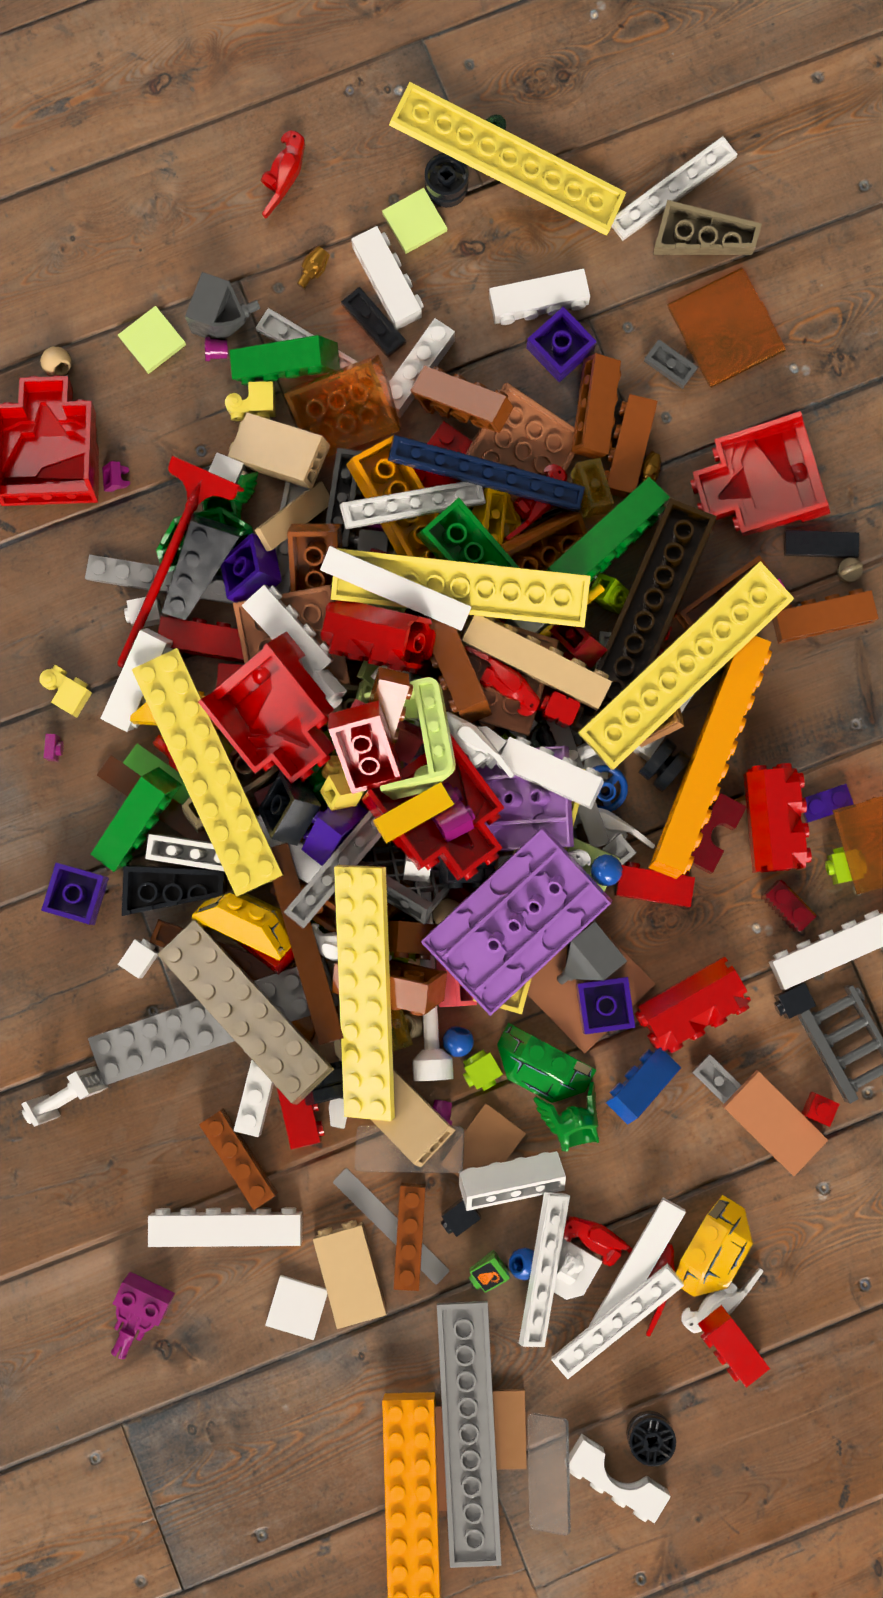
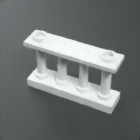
[22,1066,108,1127]

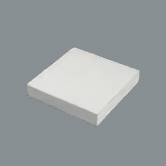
[265,1275,327,1340]

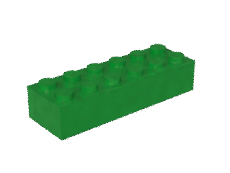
[547,477,670,585]

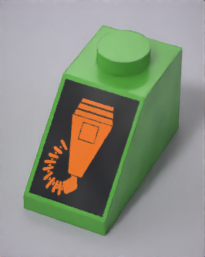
[469,1250,510,1293]

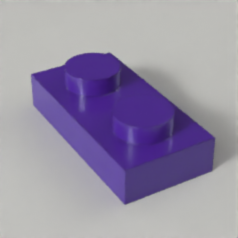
[803,784,855,823]

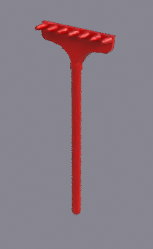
[117,456,244,668]

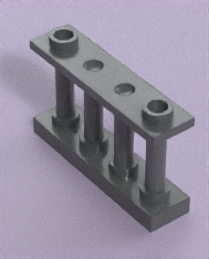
[797,985,883,1104]

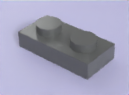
[644,340,698,389]

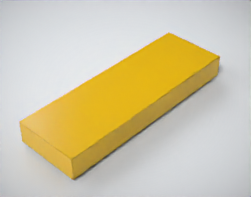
[373,782,454,844]

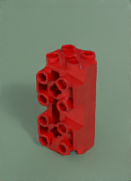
[320,600,436,674]
[743,763,812,873]
[634,957,751,1053]

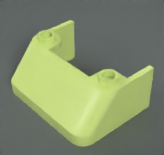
[364,677,456,800]

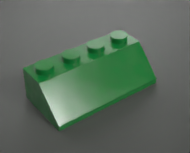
[417,497,520,568]

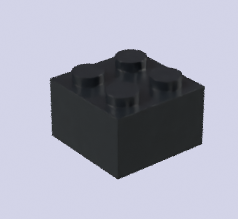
[258,770,321,846]

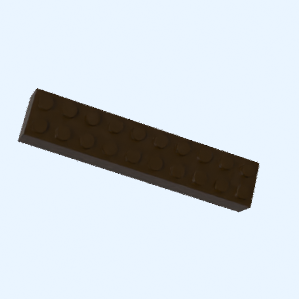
[572,498,717,732]

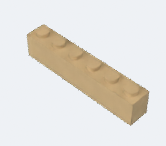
[462,615,612,711]

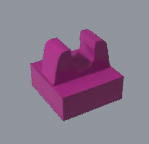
[102,461,130,492]

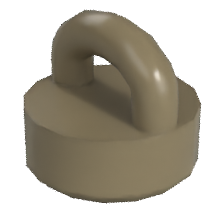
[837,558,863,583]
[400,1013,424,1038]

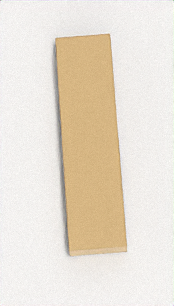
[255,481,330,551]

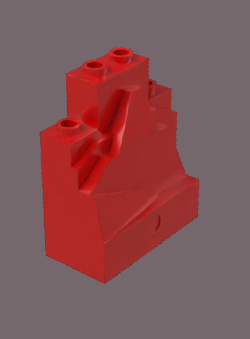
[0,375,99,506]
[690,411,830,537]
[198,631,335,784]
[361,734,504,881]

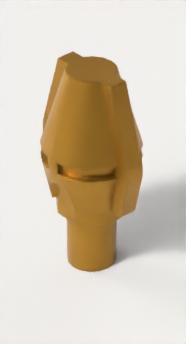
[297,246,330,289]
[640,451,661,484]

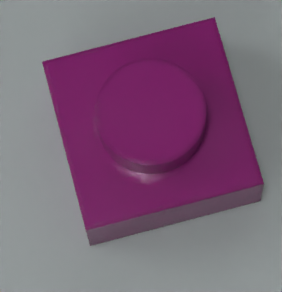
[43,734,64,762]

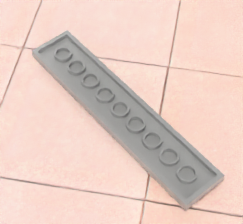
[88,957,340,1085]
[437,1301,501,1568]

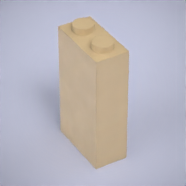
[228,412,330,490]
[371,1068,456,1167]
[313,1220,387,1329]

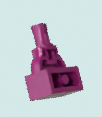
[111,1272,175,1359]

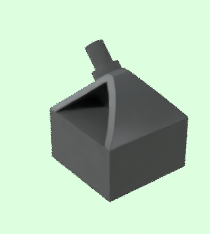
[185,272,261,340]
[557,921,627,984]

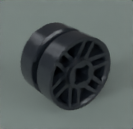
[425,153,469,208]
[638,738,691,792]
[626,1411,676,1466]

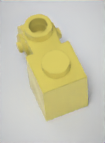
[225,381,276,421]
[40,665,92,718]
[320,756,365,811]

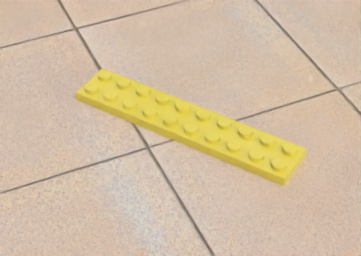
[389,82,626,236]
[331,548,590,627]
[578,561,794,770]
[132,648,283,897]
[334,865,395,1121]

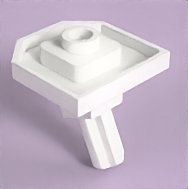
[554,1239,602,1300]

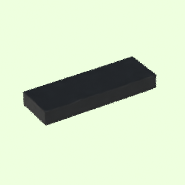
[341,287,406,358]
[784,530,860,558]

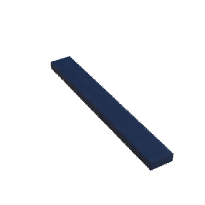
[388,435,585,512]

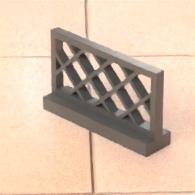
[357,836,451,925]

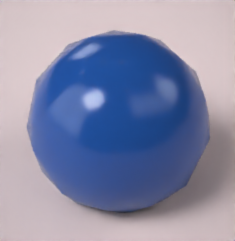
[590,854,623,886]
[443,1026,474,1057]
[509,1247,534,1281]

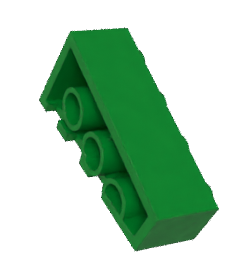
[229,335,340,385]
[90,767,182,872]

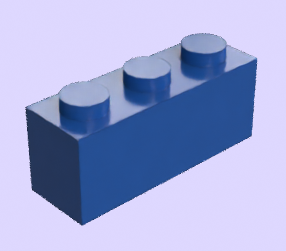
[606,1048,681,1125]

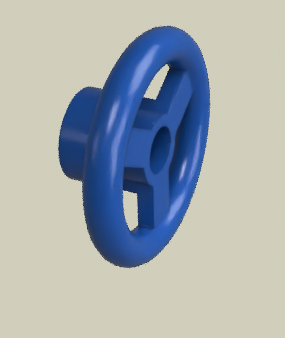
[592,765,628,812]

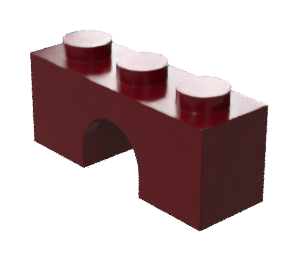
[691,793,747,874]

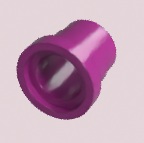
[205,337,228,361]
[433,1100,453,1126]

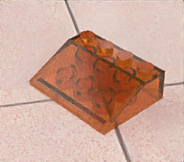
[284,354,401,458]

